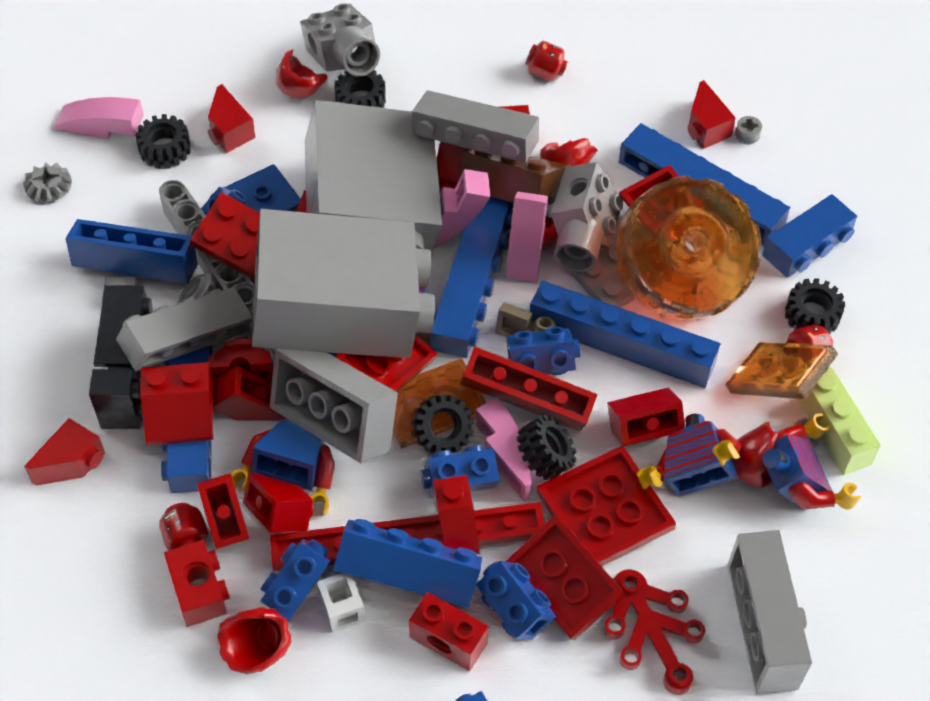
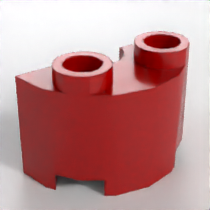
[208,338,273,383]

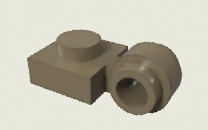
[495,302,557,336]

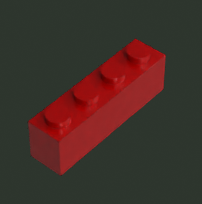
[460,346,598,432]

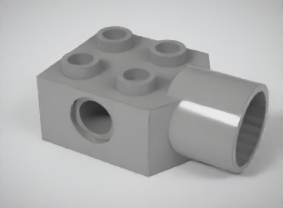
[300,3,380,76]
[551,162,623,272]

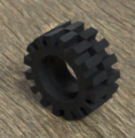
[334,70,386,108]
[135,114,191,169]
[785,278,845,334]
[411,395,475,453]
[517,415,577,480]

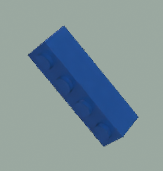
[65,219,198,284]
[333,519,482,608]

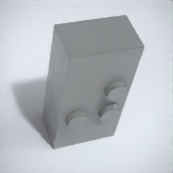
[270,349,398,464]
[727,530,812,695]

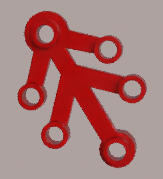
[604,569,706,695]

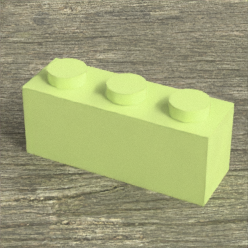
[796,367,881,475]

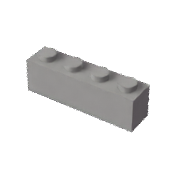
[412,90,539,163]
[116,287,253,371]

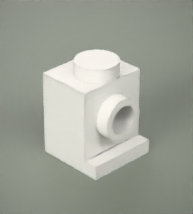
[317,572,365,633]

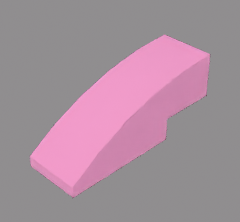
[54,97,144,139]
[433,169,490,249]
[506,191,548,283]
[476,397,531,503]

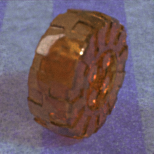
[615,176,762,321]

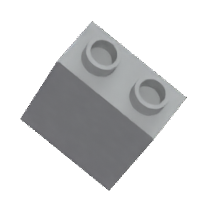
[305,100,442,253]
[252,209,435,358]

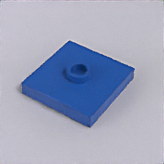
[224,164,301,213]

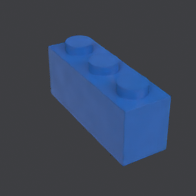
[762,194,858,278]

